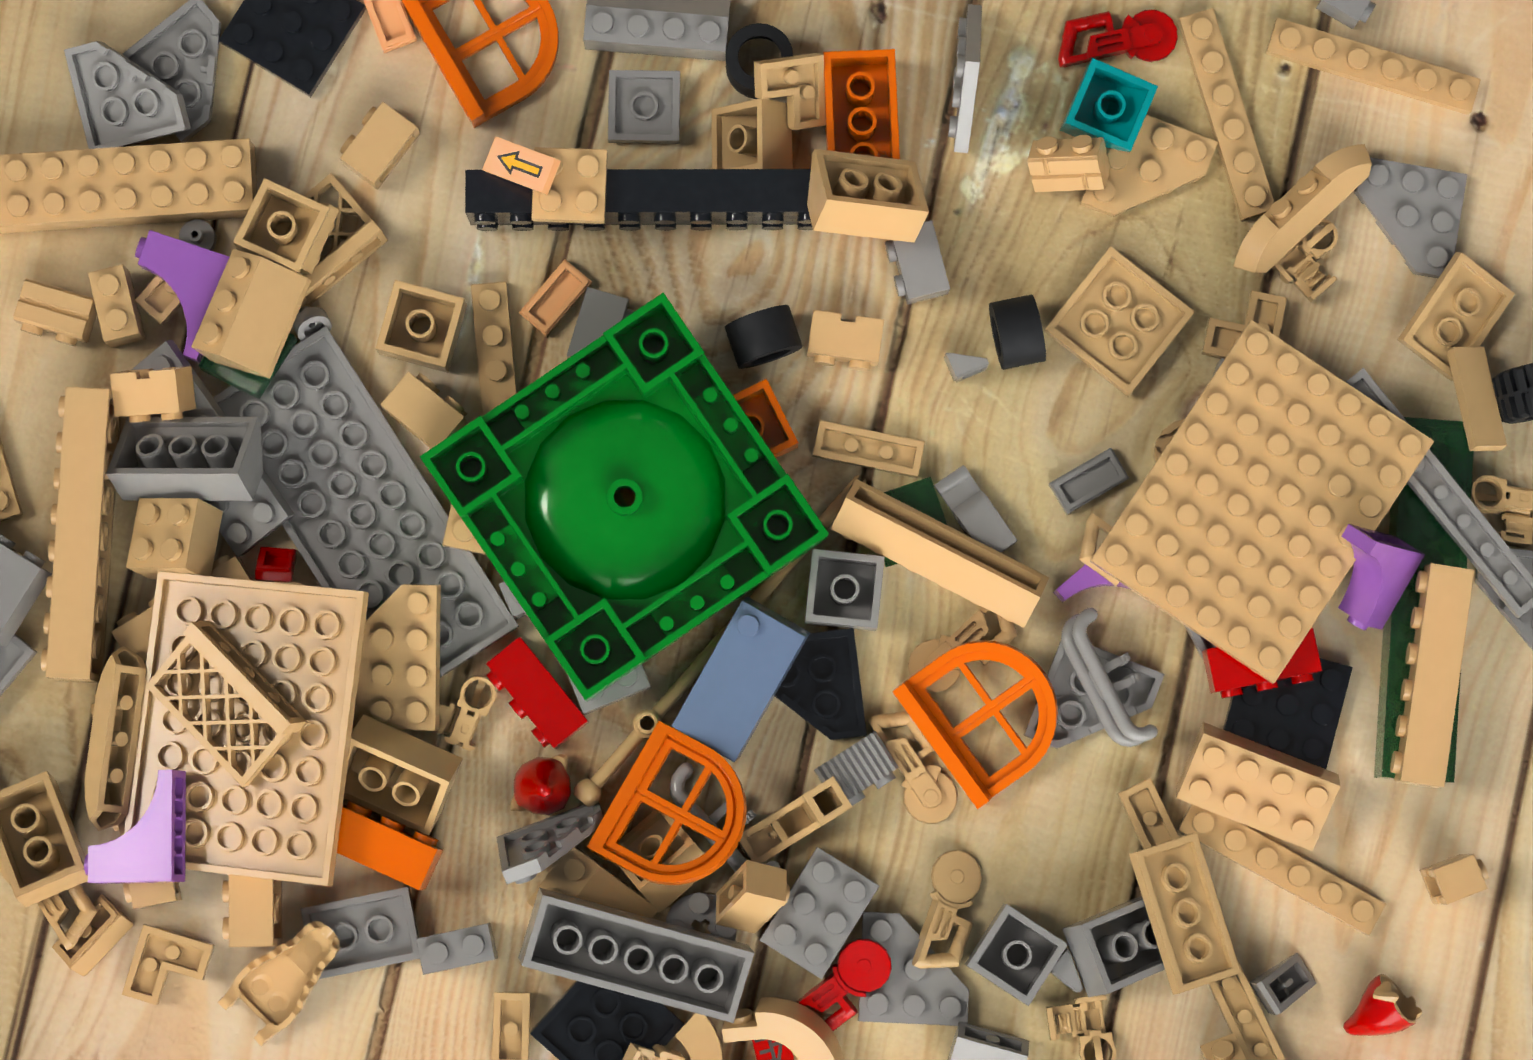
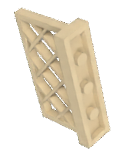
[298,173,388,313]
[145,621,307,787]

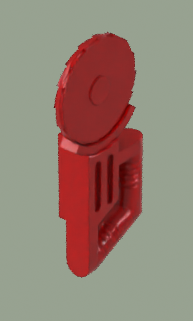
[1058,10,1178,68]
[796,939,892,1031]

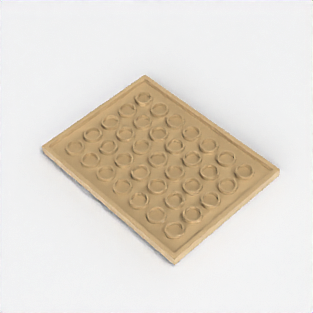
[1090,320,1434,684]
[124,571,369,886]

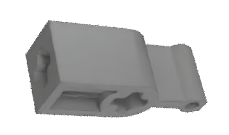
[934,465,1018,553]

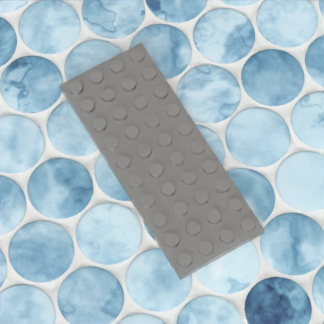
[213,326,519,678]

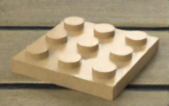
[1044,246,1195,397]

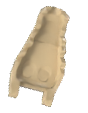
[218,921,340,1047]

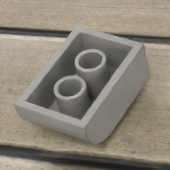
[1062,896,1165,997]

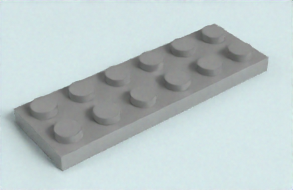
[131,340,295,557]

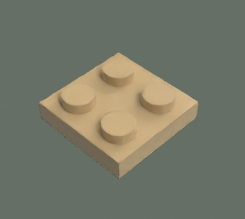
[532,147,608,224]

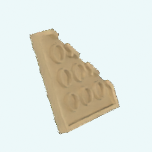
[352,584,441,731]

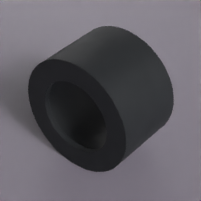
[726,23,793,99]
[989,294,1046,370]
[724,305,803,369]

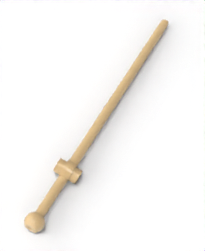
[573,475,866,807]

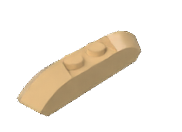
[1234,144,1372,273]
[85,646,147,831]

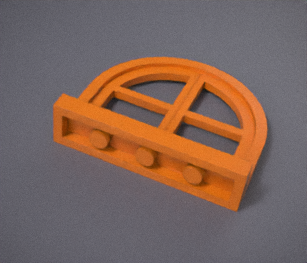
[401,0,559,128]
[892,641,1058,809]
[587,721,747,885]

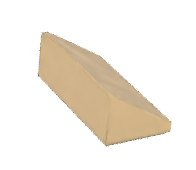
[52,894,133,976]

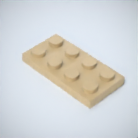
[1129,832,1241,995]

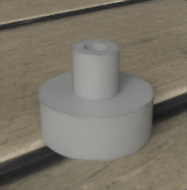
[179,219,217,251]
[293,306,332,341]

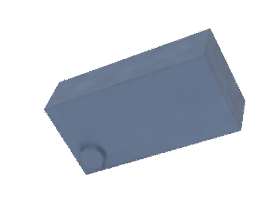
[672,597,810,762]

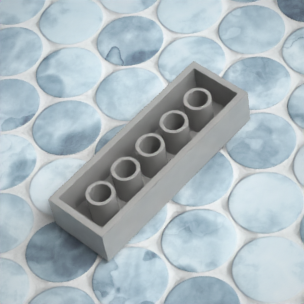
[518,887,754,1023]

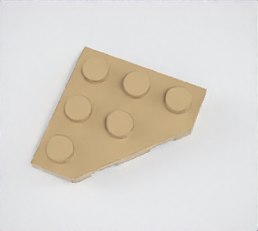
[1080,115,1218,217]

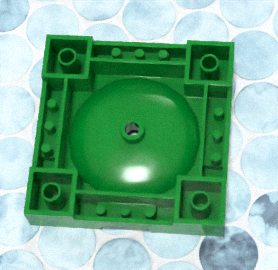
[420,292,829,702]

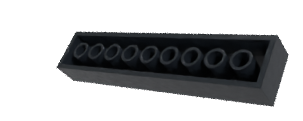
[465,169,813,231]

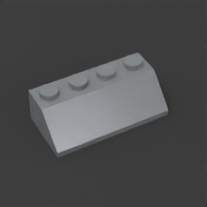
[583,0,731,61]
[106,417,263,501]

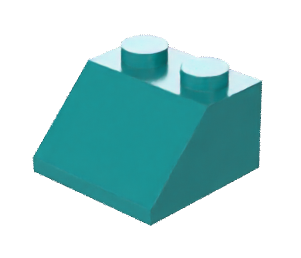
[1060,58,1158,152]

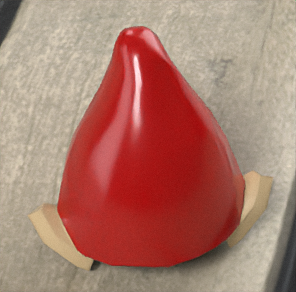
[510,754,571,815]
[1343,974,1422,1036]

